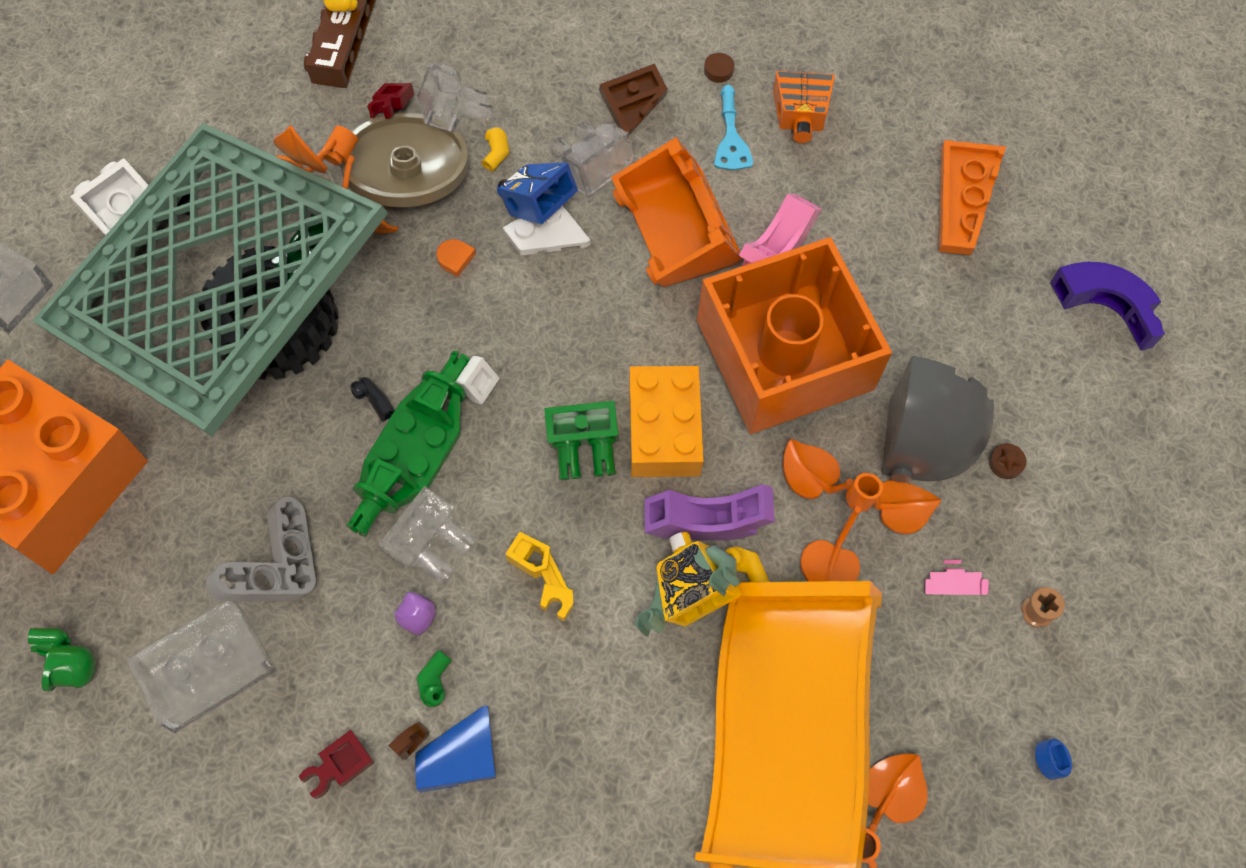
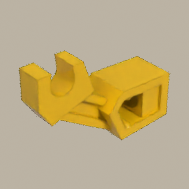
[505,532,574,622]

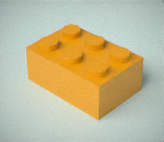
[629,366,703,477]

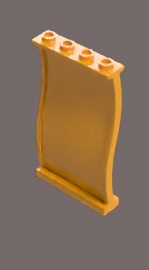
[695,581,882,868]

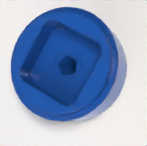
[1035,738,1072,780]

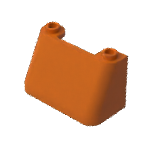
[611,137,743,287]

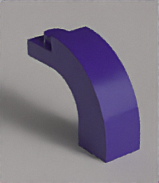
[1050,261,1165,351]

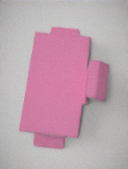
[925,560,989,595]

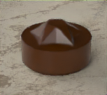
[989,443,1027,479]

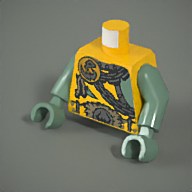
[635,532,742,637]

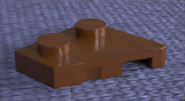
[599,64,668,138]

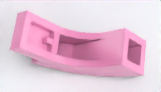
[739,193,822,266]

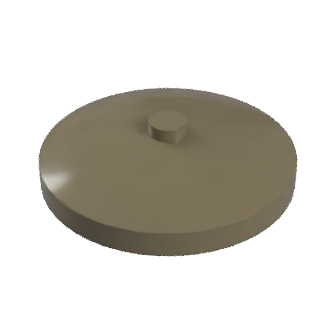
[340,113,469,207]

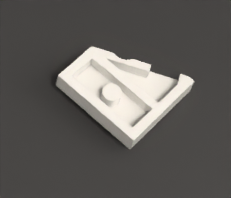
[503,205,590,255]

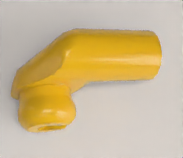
[725,546,770,582]

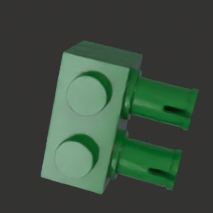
[544,400,619,480]

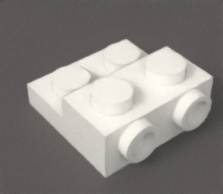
[70,158,148,236]

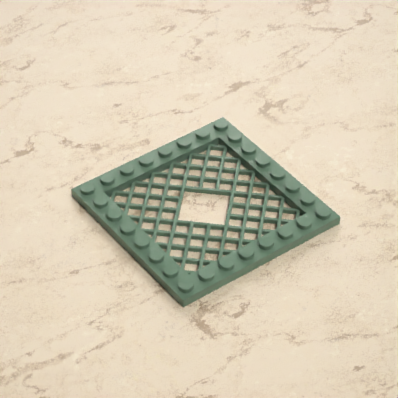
[33,123,388,436]

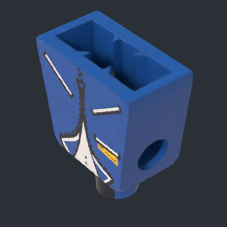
[497,162,578,224]

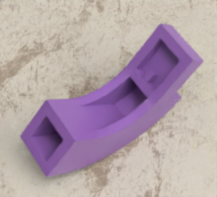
[645,484,775,540]

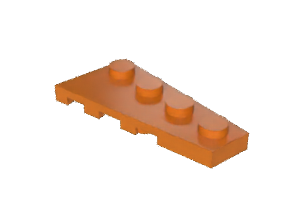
[939,140,1007,255]

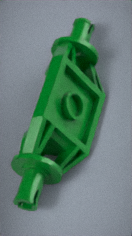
[346,351,470,537]

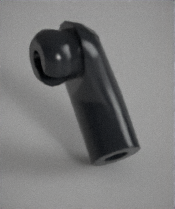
[350,377,395,422]

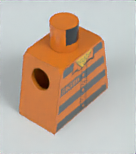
[773,71,835,143]

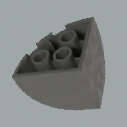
[882,356,994,483]

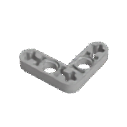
[206,497,316,601]

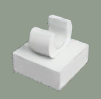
[455,356,500,405]

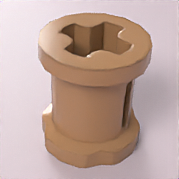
[1021,587,1065,628]

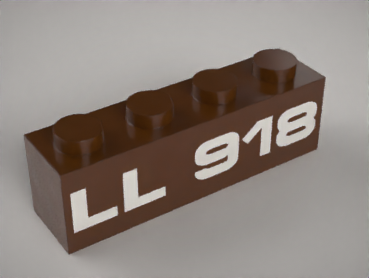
[304,0,376,89]

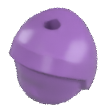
[394,592,436,635]

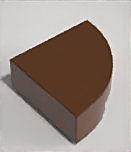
[388,722,430,760]

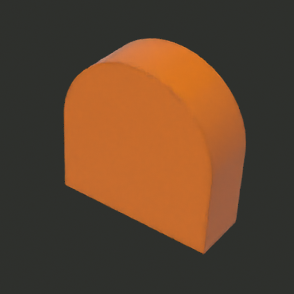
[436,239,476,277]

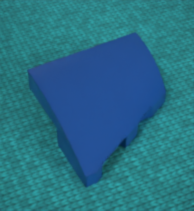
[415,706,496,793]

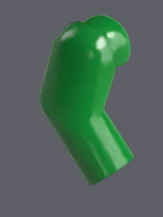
[417,650,452,707]

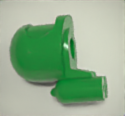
[28,628,96,691]

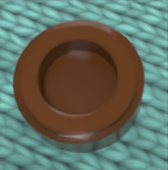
[704,53,734,83]

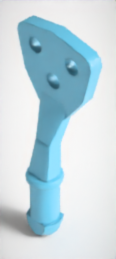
[714,85,754,170]

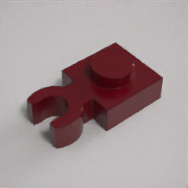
[367,83,415,119]
[299,730,375,799]

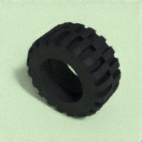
[198,246,339,380]

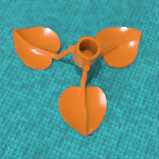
[273,125,399,234]
[783,439,941,582]
[862,754,928,868]

